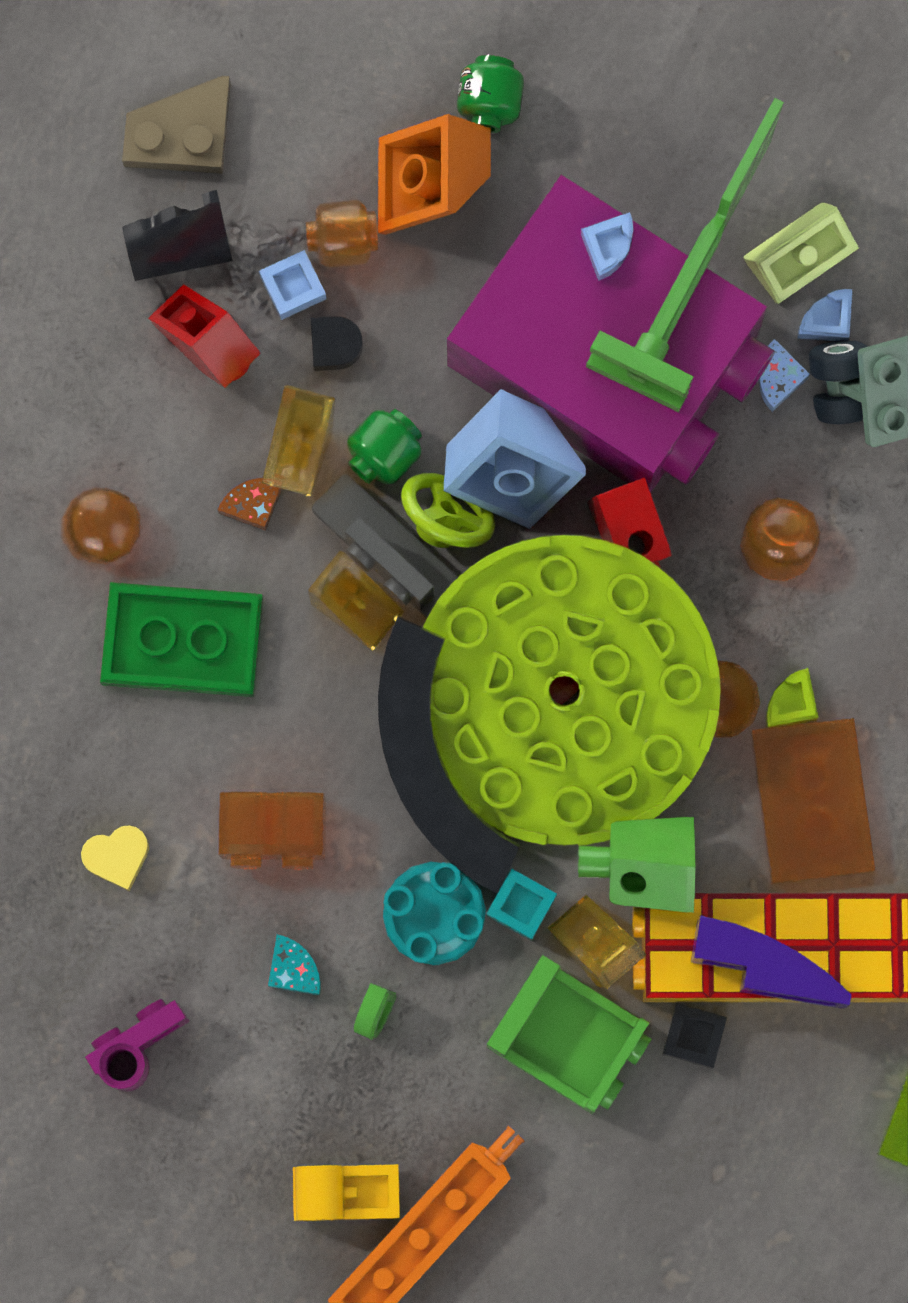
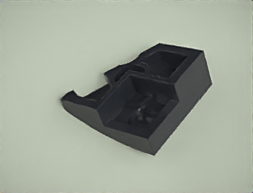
[122,190,233,281]

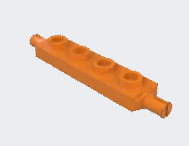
[328,1126,525,1303]

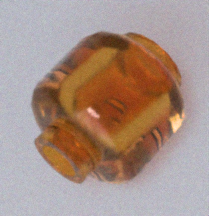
[305,200,379,267]

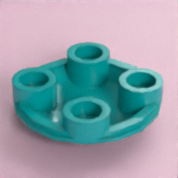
[383,861,486,965]

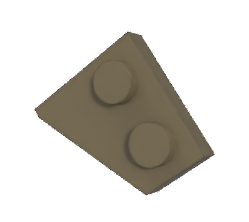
[122,76,231,174]

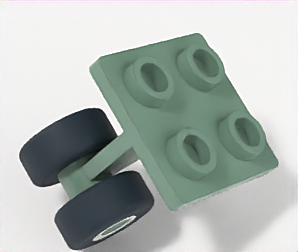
[809,336,908,447]

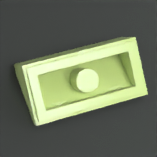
[744,203,859,304]

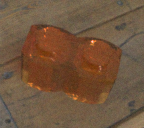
[218,792,326,869]

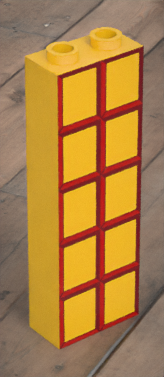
[632,893,908,1002]

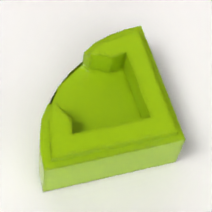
[766,668,819,730]

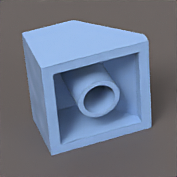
[444,389,586,529]

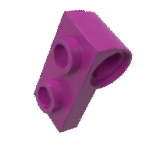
[85,999,190,1092]

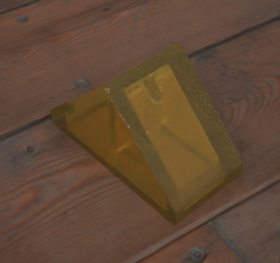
[262,385,335,496]
[308,551,404,651]

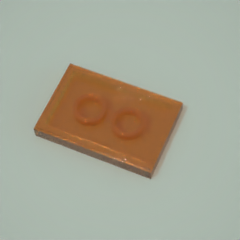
[751,718,875,884]

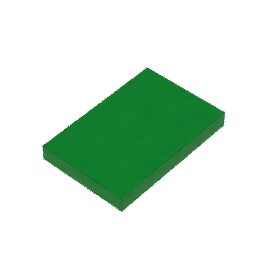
[100,582,263,697]

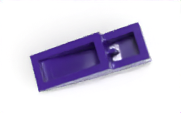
[691,916,852,1009]

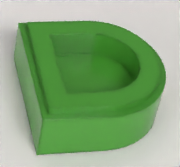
[354,983,397,1040]

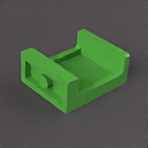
[486,955,652,1115]

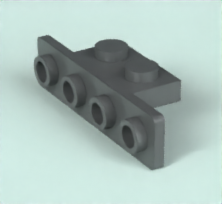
[312,474,458,619]

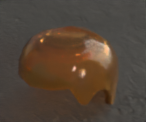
[61,488,140,565]
[740,497,821,581]
[714,661,761,738]

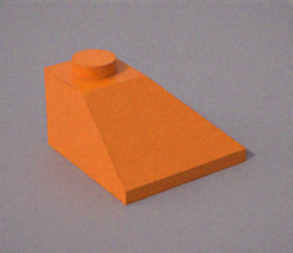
[378,114,491,235]

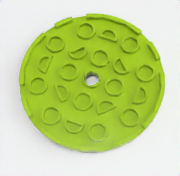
[423,535,721,846]

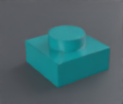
[486,869,557,941]

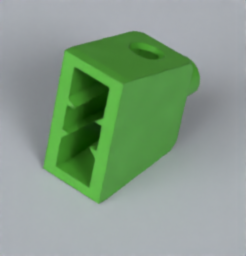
[578,817,696,913]

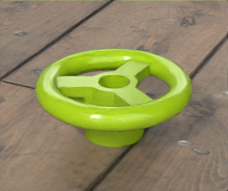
[401,473,495,548]

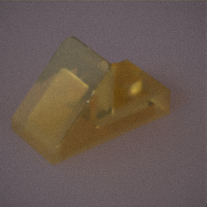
[547,895,646,989]

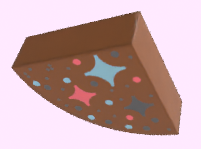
[217,478,284,531]

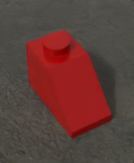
[148,284,261,388]

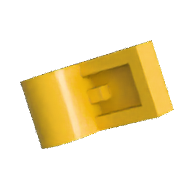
[293,1164,400,1221]

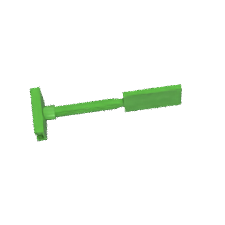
[586,98,784,412]

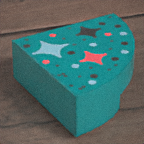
[268,934,321,996]

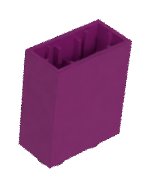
[447,175,775,493]

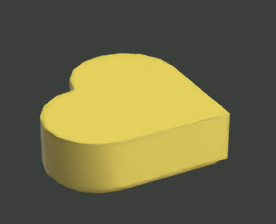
[81,825,149,891]

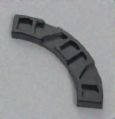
[378,616,520,894]

